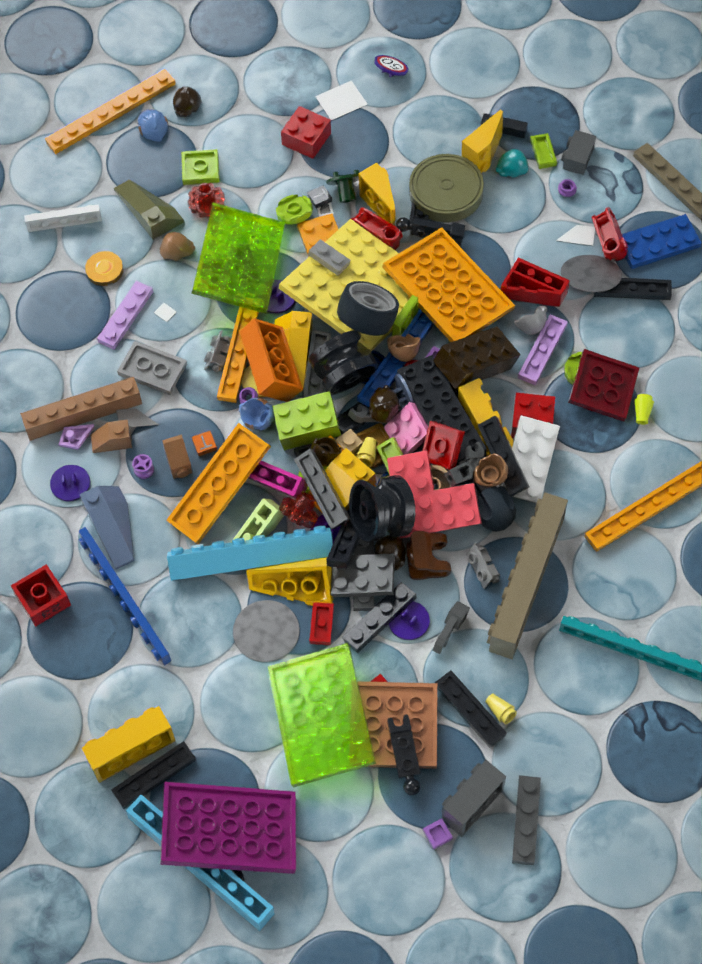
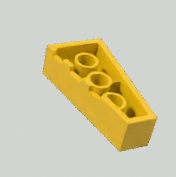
[458,378,513,457]

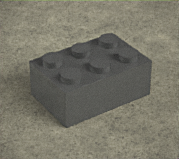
[442,760,506,837]

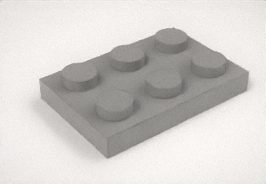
[117,341,187,395]

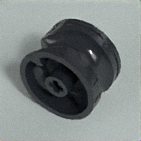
[308,330,379,395]
[349,475,415,542]

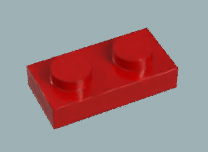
[309,602,334,645]

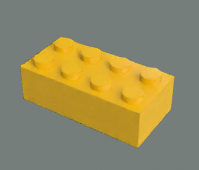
[82,706,176,783]

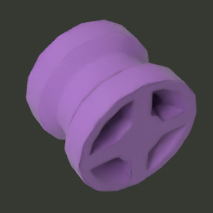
[132,454,154,479]

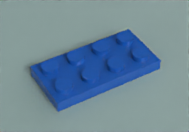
[622,214,702,269]

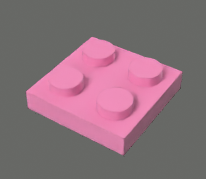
[384,402,428,455]

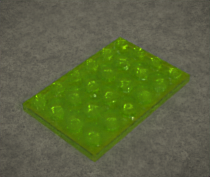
[191,203,285,314]
[267,643,376,787]

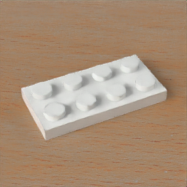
[502,415,560,503]

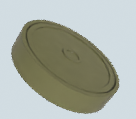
[409,154,484,222]

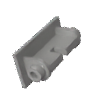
[204,330,231,372]
[466,543,500,589]

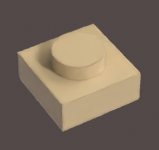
[335,429,363,453]

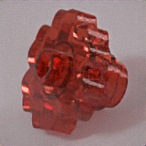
[187,183,225,218]
[279,492,318,528]

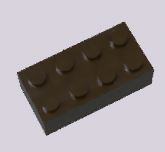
[433,326,521,390]

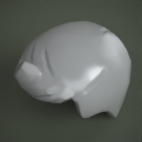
[514,306,547,335]

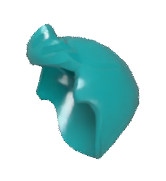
[495,149,529,178]

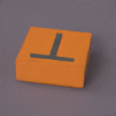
[192,431,217,456]

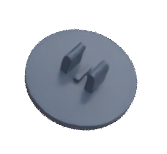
[393,374,414,406]

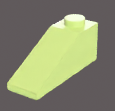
[231,498,287,542]

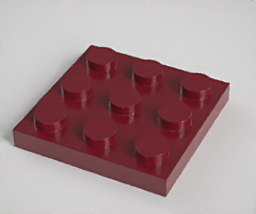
[568,349,639,422]

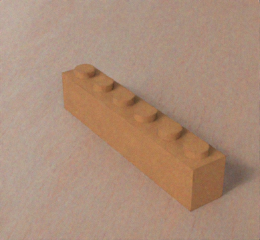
[20,377,142,441]

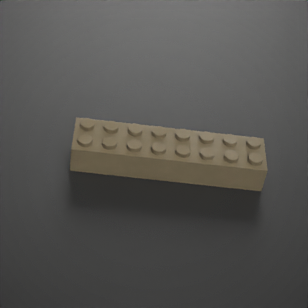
[487,492,568,660]

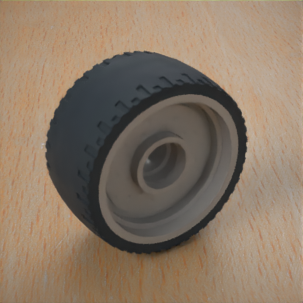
[337,281,399,336]

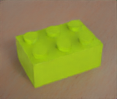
[272,391,341,450]

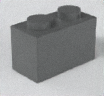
[561,130,596,175]

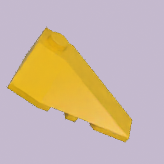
[274,311,313,391]
[246,557,333,606]

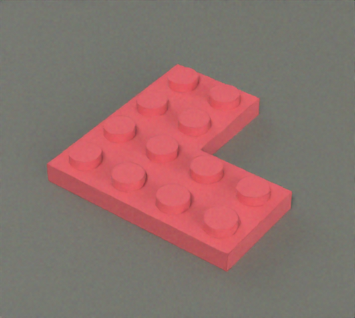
[387,450,482,539]

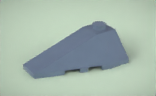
[79,486,134,569]

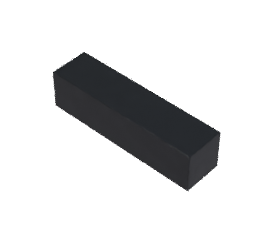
[481,113,528,138]

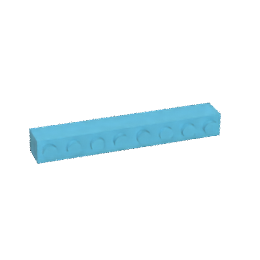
[167,526,333,581]
[126,795,274,931]

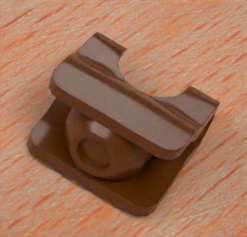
[406,531,452,580]

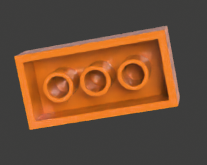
[239,318,303,402]

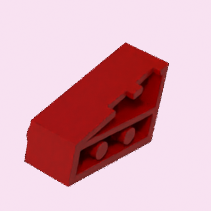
[500,257,570,307]

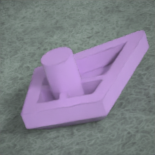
[59,424,95,450]

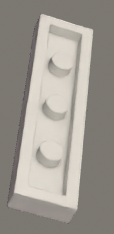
[24,204,102,232]

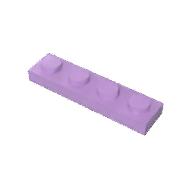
[97,281,153,350]
[518,314,568,386]

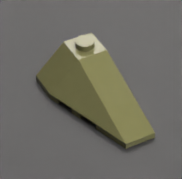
[114,179,184,240]

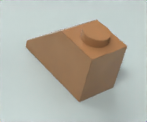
[91,420,132,453]
[162,434,192,479]

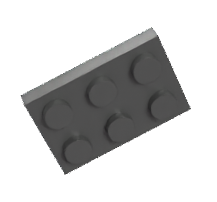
[331,553,395,598]

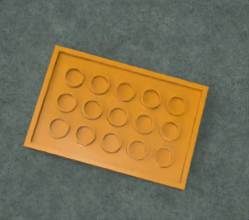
[382,228,515,342]

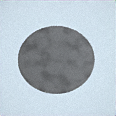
[561,255,622,292]
[233,600,299,662]

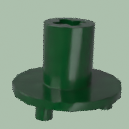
[326,170,359,203]

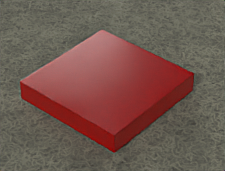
[422,421,465,470]

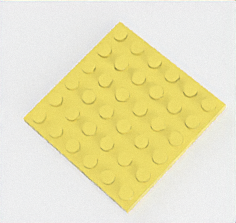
[279,219,410,351]

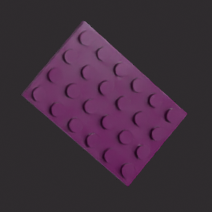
[160,782,296,874]

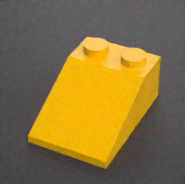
[462,110,503,173]
[359,162,395,226]
[305,448,376,514]

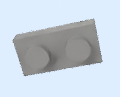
[308,239,351,276]

